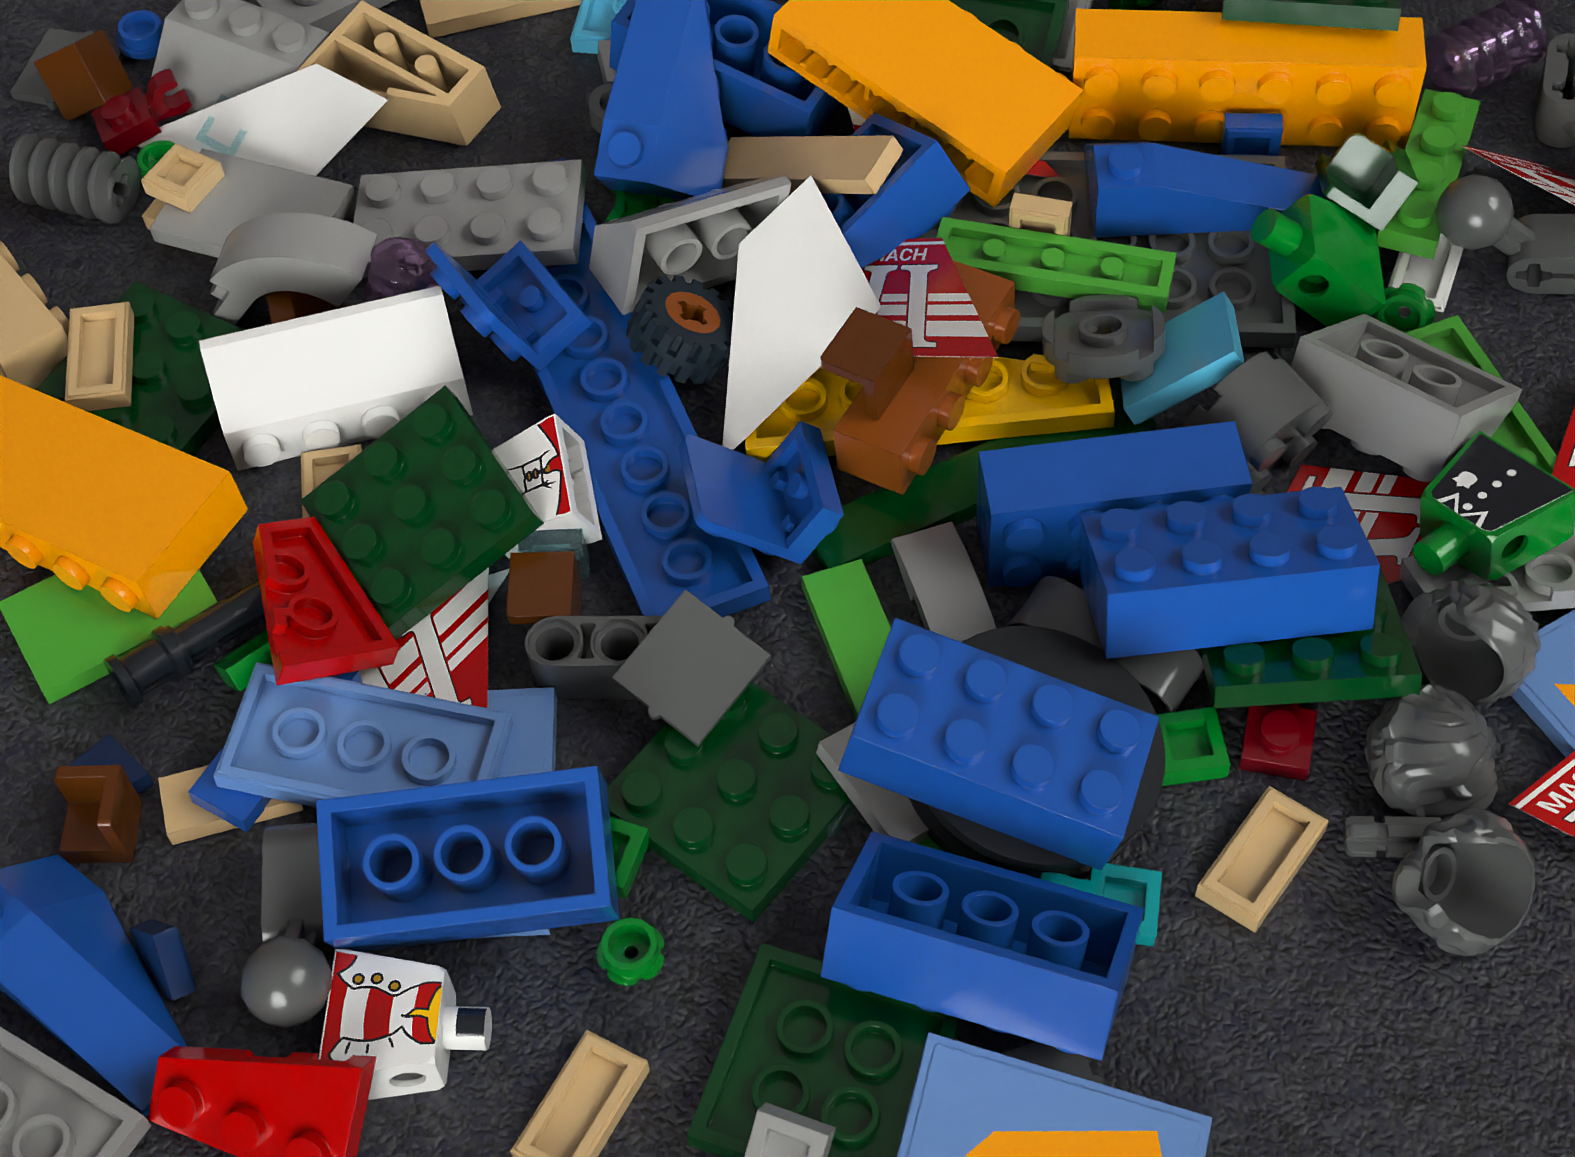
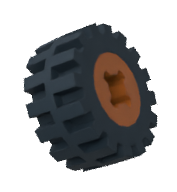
[626,275,734,384]

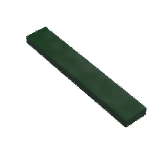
[812,383,1156,570]

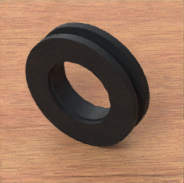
[909,626,1165,879]

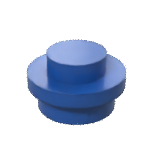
[115,10,164,60]

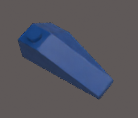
[821,112,970,268]
[1084,142,1326,237]
[0,854,188,1117]

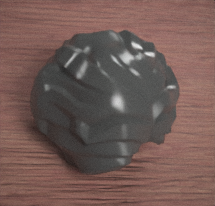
[1401,578,1541,704]
[1364,684,1498,820]
[1392,808,1535,956]

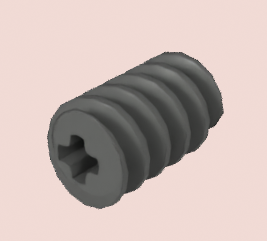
[9,133,141,224]

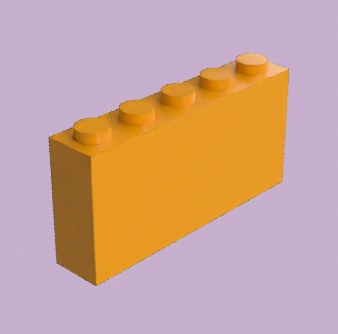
[767,0,1083,208]
[0,375,248,619]

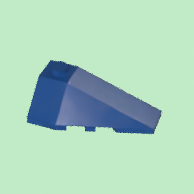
[594,0,729,200]

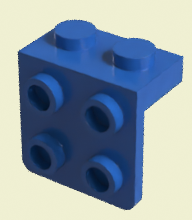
[425,240,593,371]
[679,421,844,564]

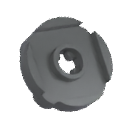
[1042,294,1166,383]

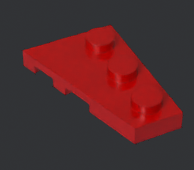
[253,517,400,686]
[148,1046,377,1157]

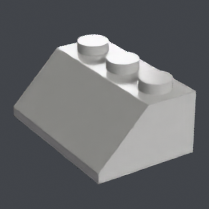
[151,0,330,115]
[589,176,791,315]
[1291,314,1522,483]

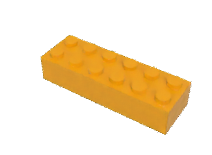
[1069,8,1427,149]

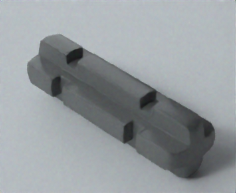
[1343,816,1441,858]

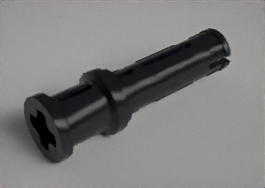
[103,578,265,708]

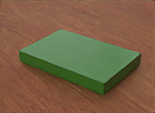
[0,570,218,704]

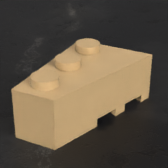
[296,0,501,146]

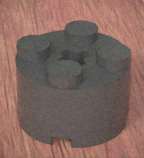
[1183,351,1333,494]

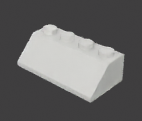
[199,285,473,471]

